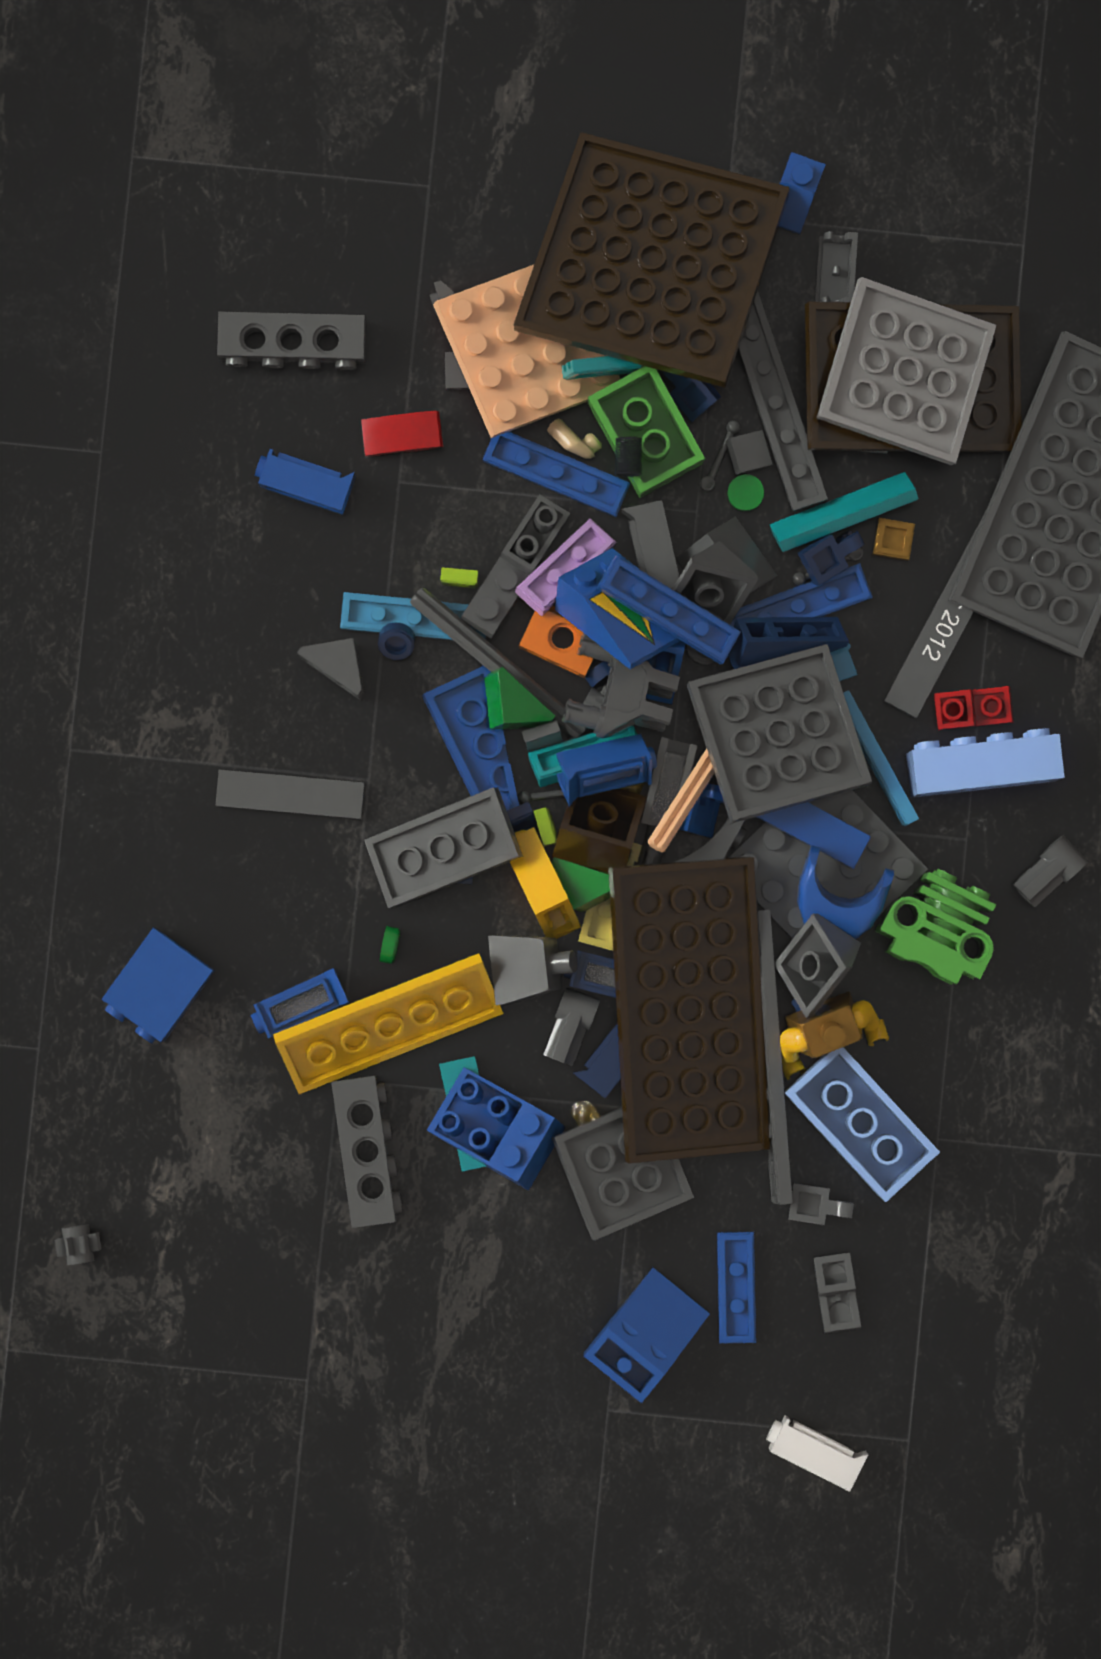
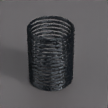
[615,437,642,477]

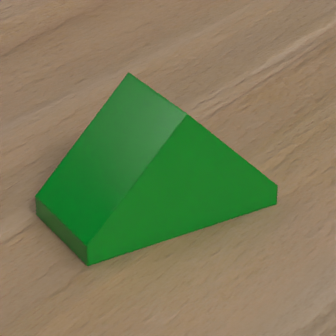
[485,667,555,730]
[552,857,610,913]

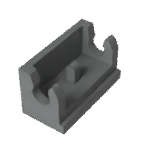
[815,231,858,302]

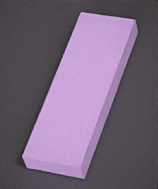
[515,518,617,617]

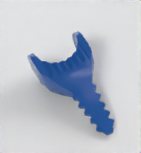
[791,845,894,1012]

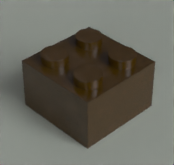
[552,788,647,873]

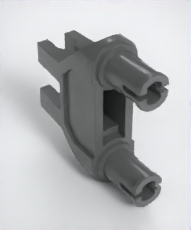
[562,633,680,738]

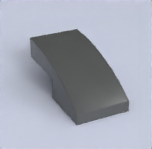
[813,1252,861,1335]

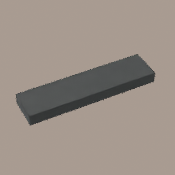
[215,770,365,819]

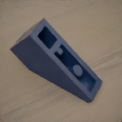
[728,617,849,669]

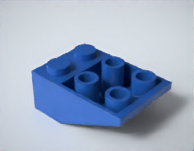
[427,1067,566,1191]
[584,1267,710,1403]

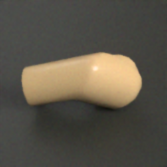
[547,419,602,459]

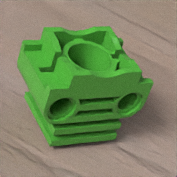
[875,869,996,985]

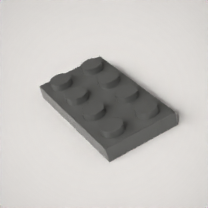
[364,787,523,908]

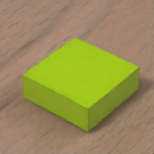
[440,567,479,588]
[534,807,558,847]

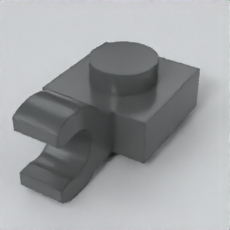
[788,1183,854,1225]

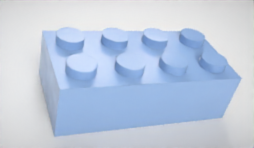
[906,728,1065,798]
[784,1047,940,1202]

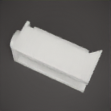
[766,1415,868,1492]

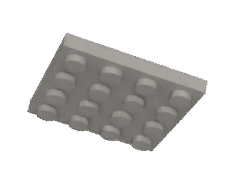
[817,277,997,465]

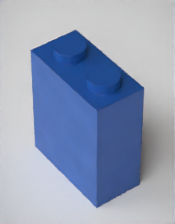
[102,928,215,1044]

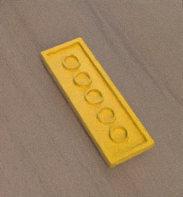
[273,953,503,1094]

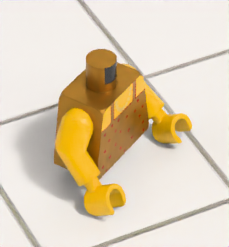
[780,991,889,1080]

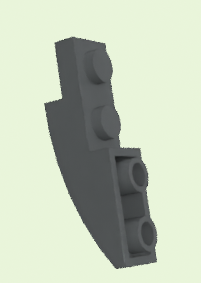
[461,494,570,639]

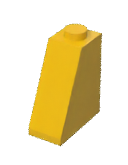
[510,827,581,939]

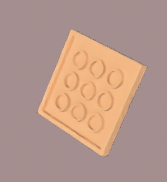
[433,265,620,438]

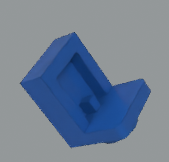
[679,783,724,838]

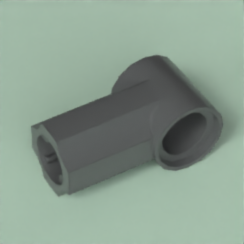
[1013,834,1088,908]
[543,987,600,1066]

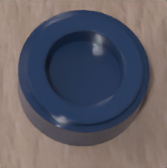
[378,622,415,660]
[585,661,610,689]

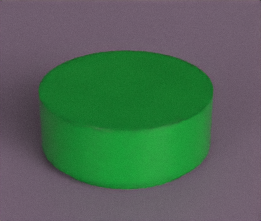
[727,474,764,512]
[379,926,401,964]

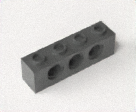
[217,312,366,370]
[331,1075,403,1228]

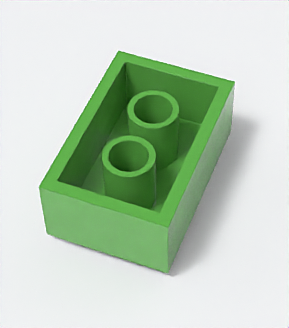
[587,366,705,498]

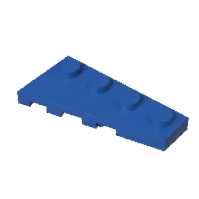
[422,666,519,810]

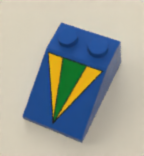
[555,548,681,670]

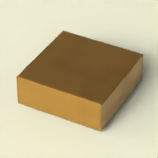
[872,518,915,561]

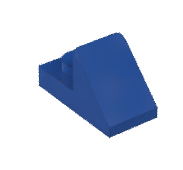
[779,152,825,235]

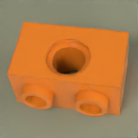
[519,606,594,679]

